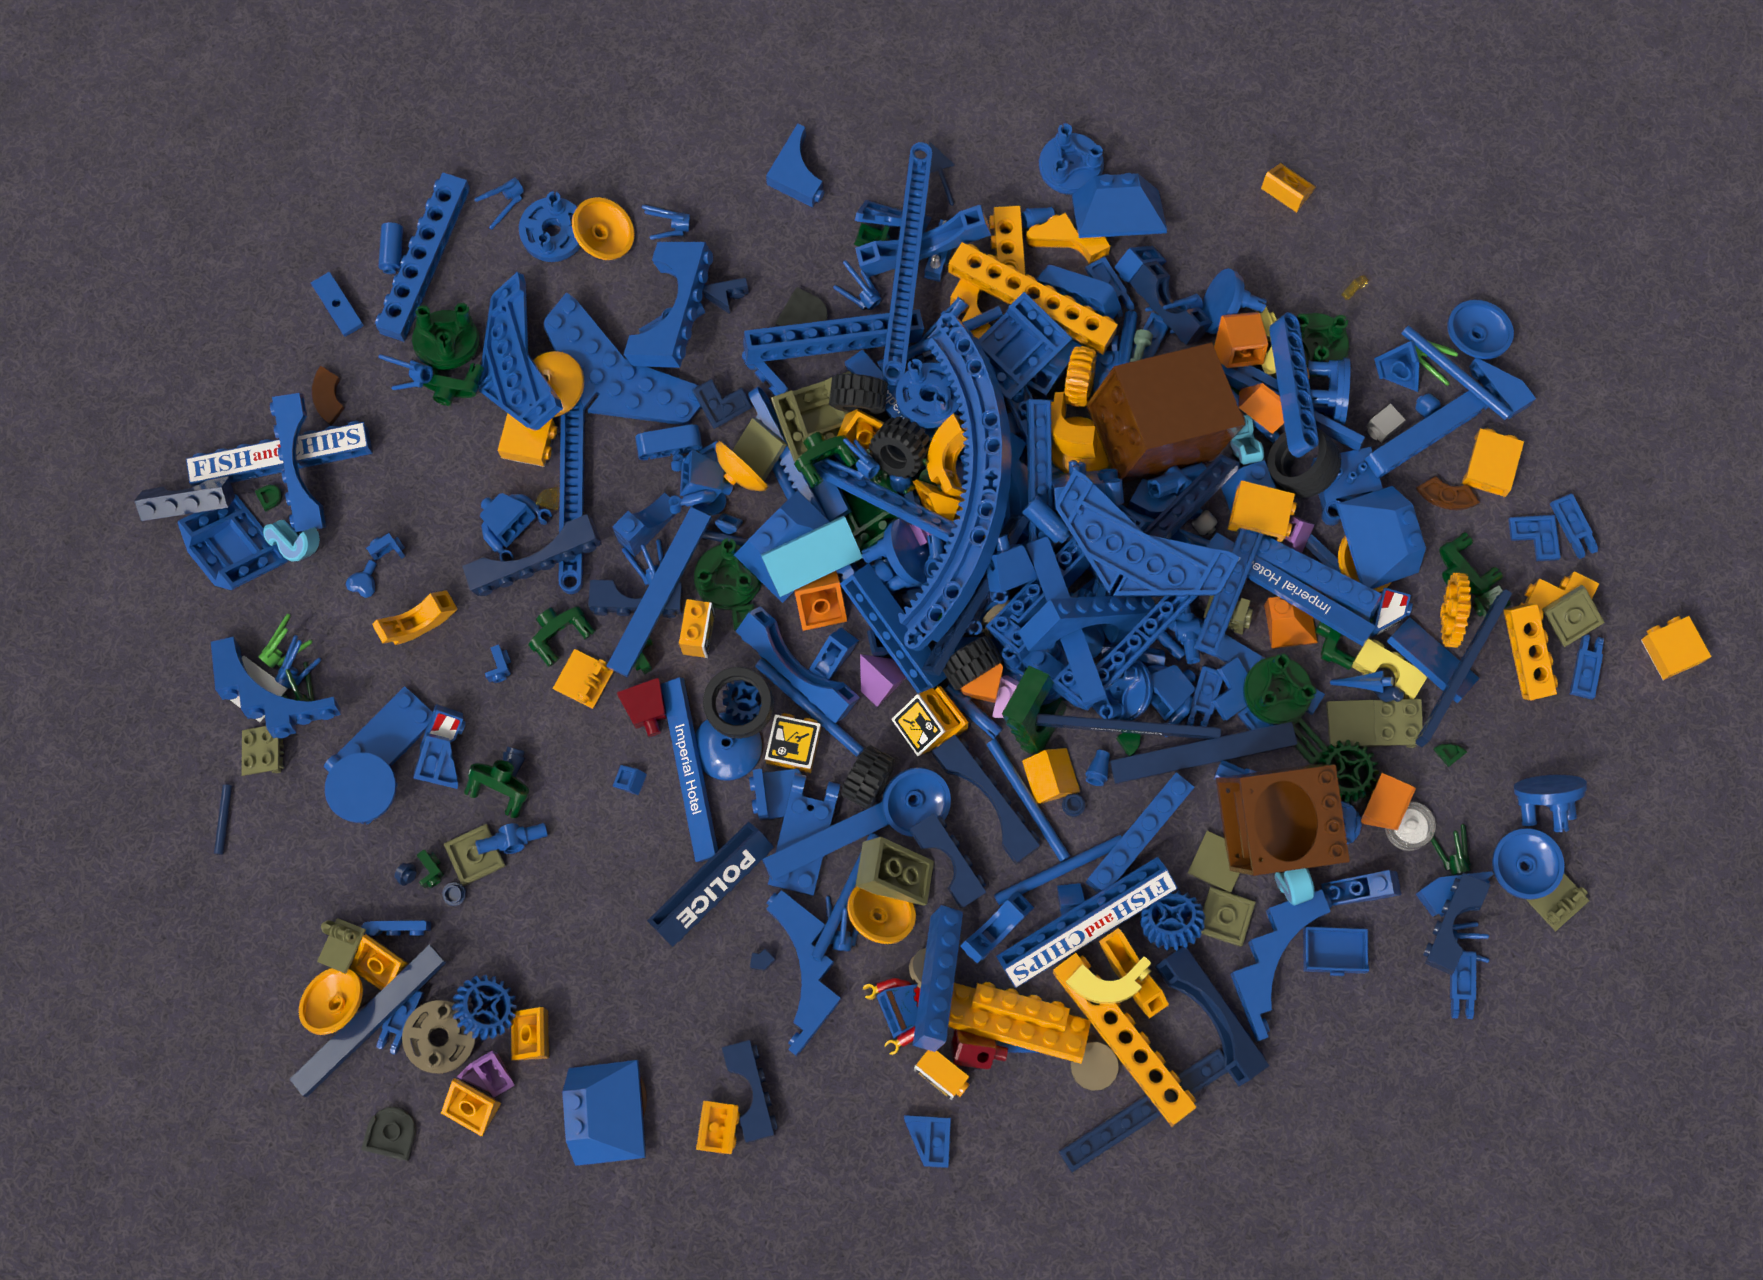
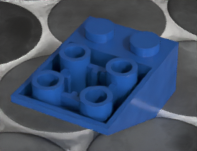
[1026,340,1082,400]

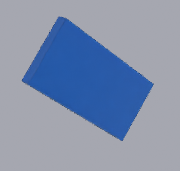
[1387,617,1480,703]

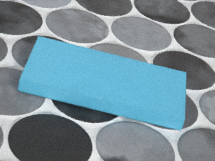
[761,516,863,597]

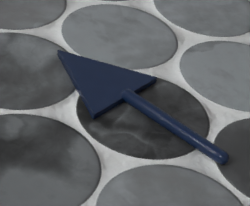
[929,142,955,206]

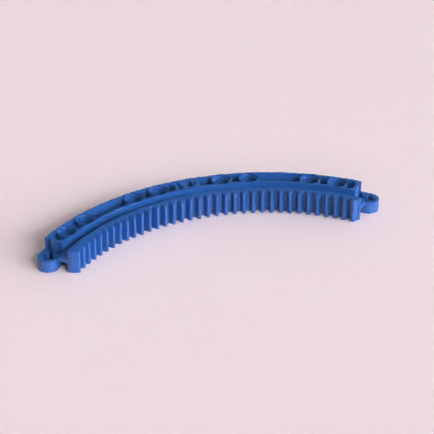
[898,313,1012,651]

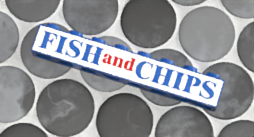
[186,421,372,487]
[996,857,1178,988]

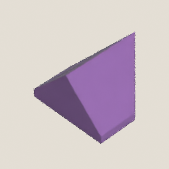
[1283,515,1314,553]
[860,654,906,707]
[457,1051,515,1097]

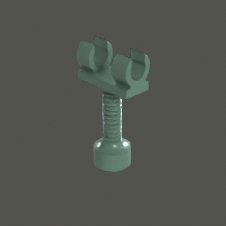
[1130,329,1153,362]

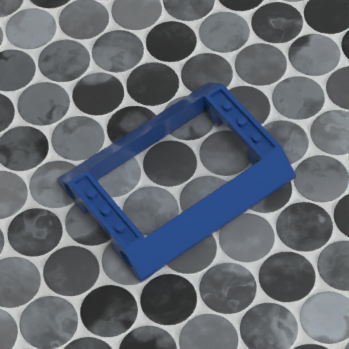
[986,504,1197,711]

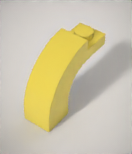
[1066,957,1151,1004]

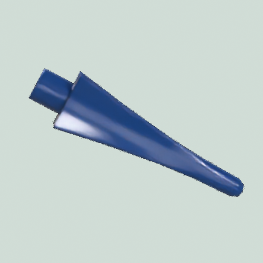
[1330,671,1394,693]

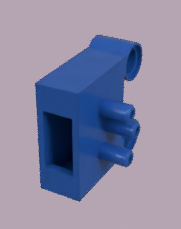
[1311,447,1383,526]
[1052,460,1124,510]

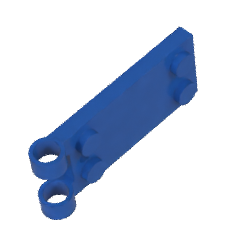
[324,686,433,772]
[767,773,840,896]

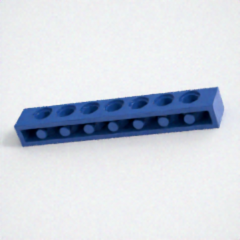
[375,172,470,342]
[743,309,924,363]

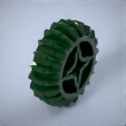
[1317,740,1379,803]

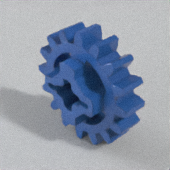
[722,680,769,723]

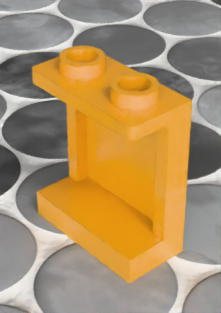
[1462,428,1524,497]
[1228,480,1297,542]

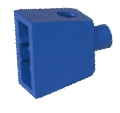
[986,534,1038,593]

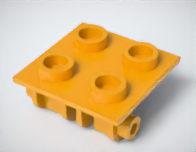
[552,649,614,709]

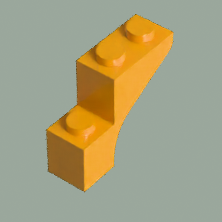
[1026,213,1110,264]
[950,279,991,339]
[1519,571,1599,625]
[1099,928,1169,1018]

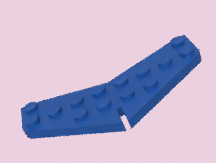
[478,272,563,431]
[544,293,701,425]
[1056,469,1240,596]

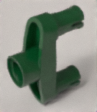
[423,363,484,406]
[794,432,859,488]
[1439,532,1503,596]
[528,606,596,668]
[1315,617,1374,670]
[464,760,529,818]

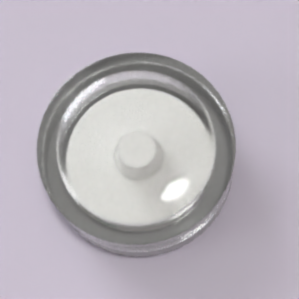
[1385,801,1436,851]

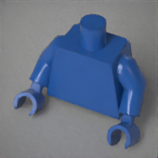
[669,450,733,514]
[480,493,552,561]
[1147,665,1196,737]

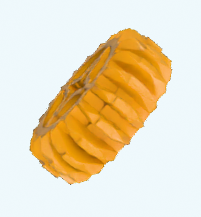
[1064,346,1096,407]

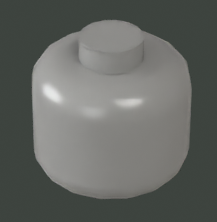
[1192,510,1217,535]

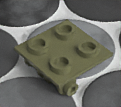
[1374,699,1423,748]
[242,726,284,776]
[1526,874,1589,931]
[317,918,366,974]

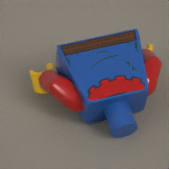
[863,978,920,1055]

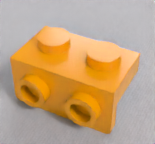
[696,1101,740,1154]

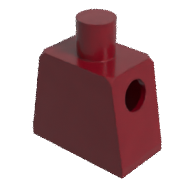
[617,678,666,737]
[951,1029,1008,1069]

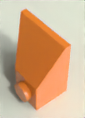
[794,571,847,631]
[1264,597,1317,649]

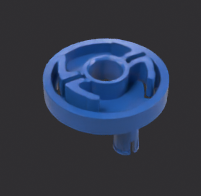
[519,191,581,262]
[896,359,961,428]

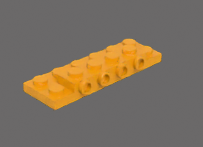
[948,982,1091,1064]

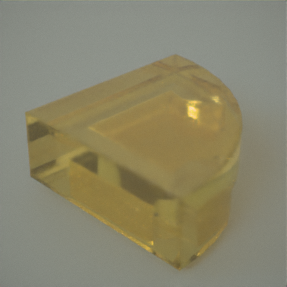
[1341,275,1368,300]
[535,487,560,510]

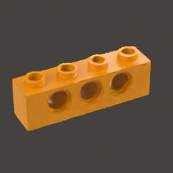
[989,206,1025,289]
[1503,603,1558,701]

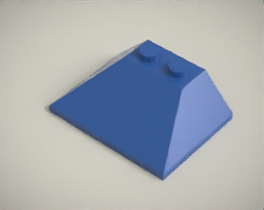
[1072,173,1167,238]
[966,292,1072,401]
[1336,486,1426,589]
[734,490,830,603]
[178,494,289,590]
[562,1060,646,1166]

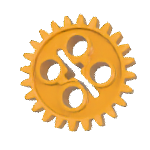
[1440,573,1471,648]

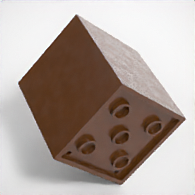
[1086,343,1246,484]
[1216,765,1350,876]

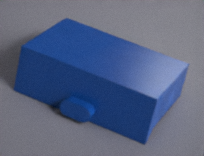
[1303,927,1369,976]

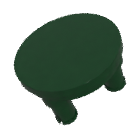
[412,303,480,369]
[1296,313,1349,377]
[694,538,762,610]
[1243,654,1316,725]

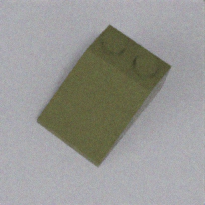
[855,837,934,906]

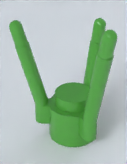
[1415,340,1458,386]
[258,614,312,669]

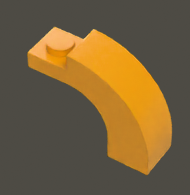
[1051,392,1098,458]
[927,413,967,499]
[372,590,457,645]

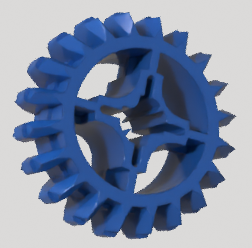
[1141,890,1205,951]
[451,975,517,1040]

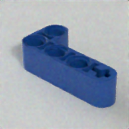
[1036,265,1121,319]

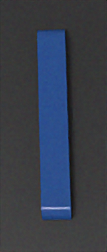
[1269,312,1319,458]
[1364,391,1489,478]

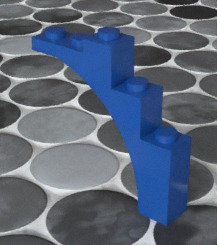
[211,637,341,738]

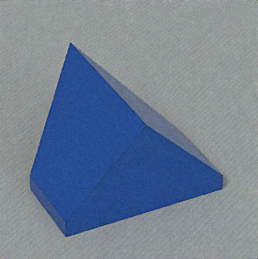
[1374,341,1419,392]

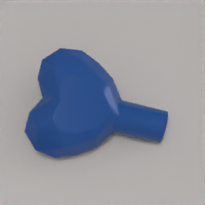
[346,560,377,598]

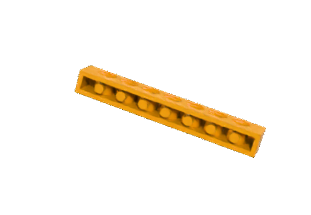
[948,242,1118,354]
[1053,953,1196,1127]

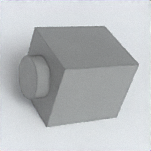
[1367,404,1405,443]

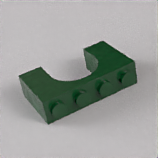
[1002,666,1067,754]

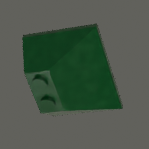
[841,448,901,554]

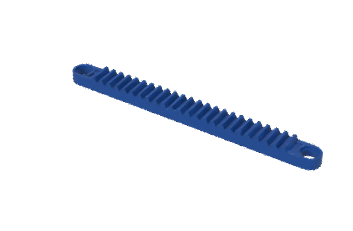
[882,142,932,386]
[748,386,859,582]
[559,401,585,594]

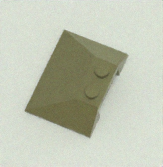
[771,371,851,462]

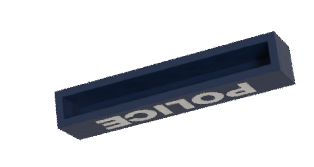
[647,821,774,947]

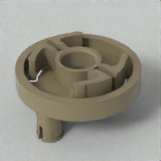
[402,1000,475,1074]

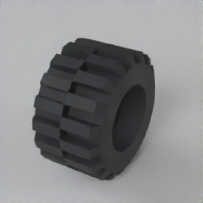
[829,374,888,414]
[869,417,931,479]
[943,636,1004,690]
[842,745,895,809]

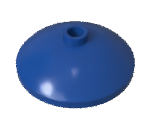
[1447,300,1514,359]
[695,712,762,781]
[882,767,951,837]
[1492,829,1564,900]

